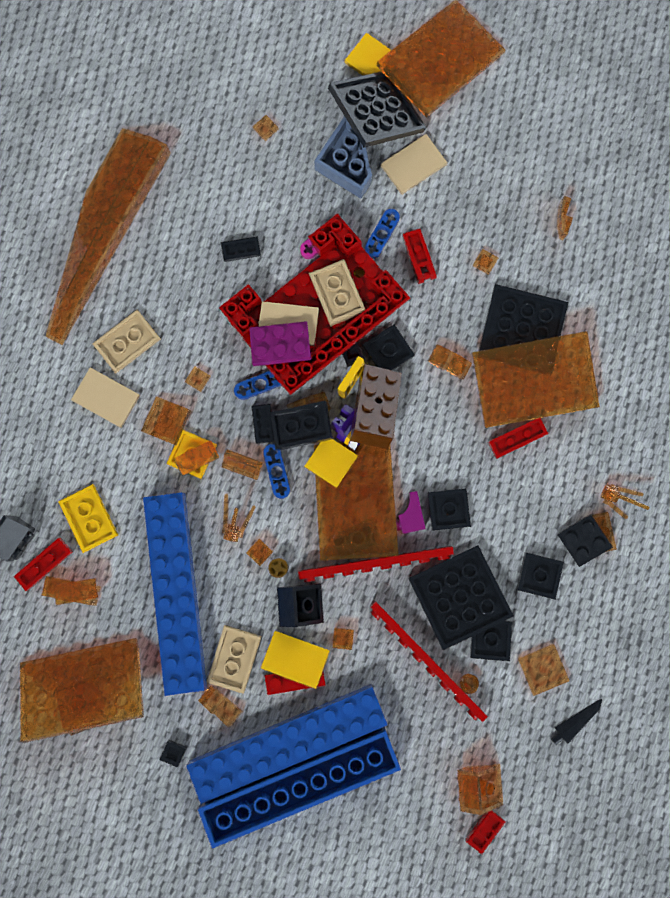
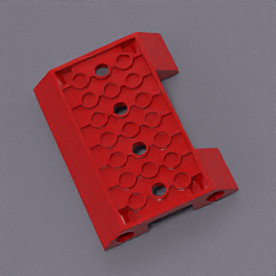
[219,213,410,395]

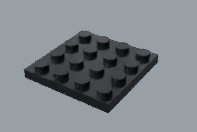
[328,70,426,148]
[477,284,568,375]
[408,545,514,650]

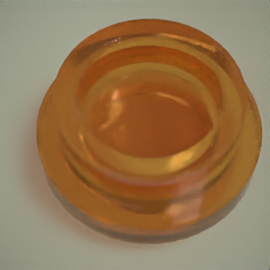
[460,674,479,694]

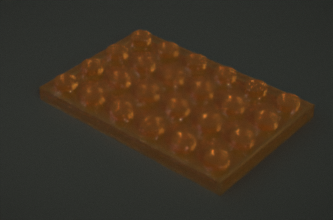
[377,0,506,118]
[472,331,600,428]
[314,443,399,561]
[20,638,144,743]

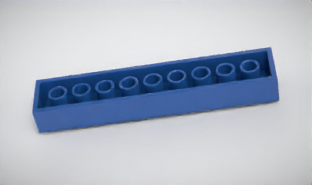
[143,492,207,696]
[186,684,387,804]
[197,727,401,849]

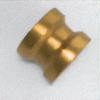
[268,558,288,578]

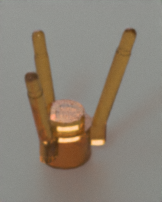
[600,484,649,519]
[222,494,256,542]

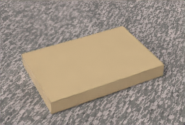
[381,134,447,195]
[309,259,366,326]
[258,302,319,346]
[92,309,161,373]
[71,367,140,428]
[207,625,262,694]

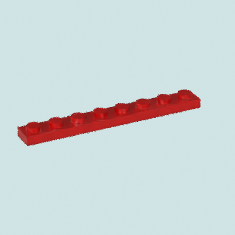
[298,546,454,582]
[370,601,488,722]

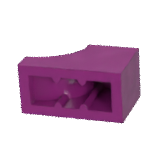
[395,491,426,534]

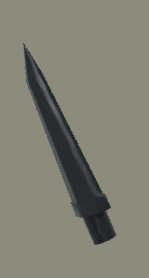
[551,699,602,745]

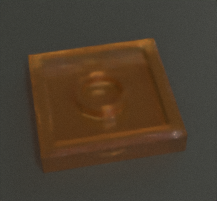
[141,396,191,445]
[517,644,569,696]

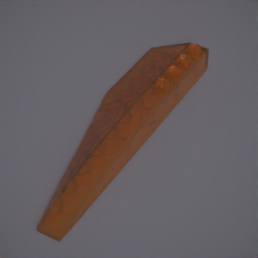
[46,128,171,345]

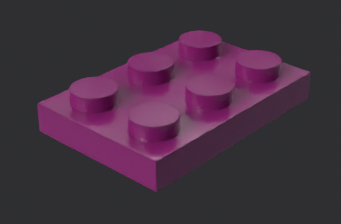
[250,321,311,366]

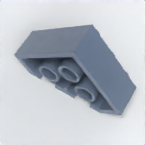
[314,116,372,199]

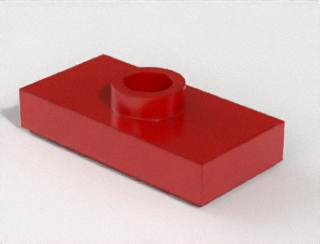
[465,808,506,854]

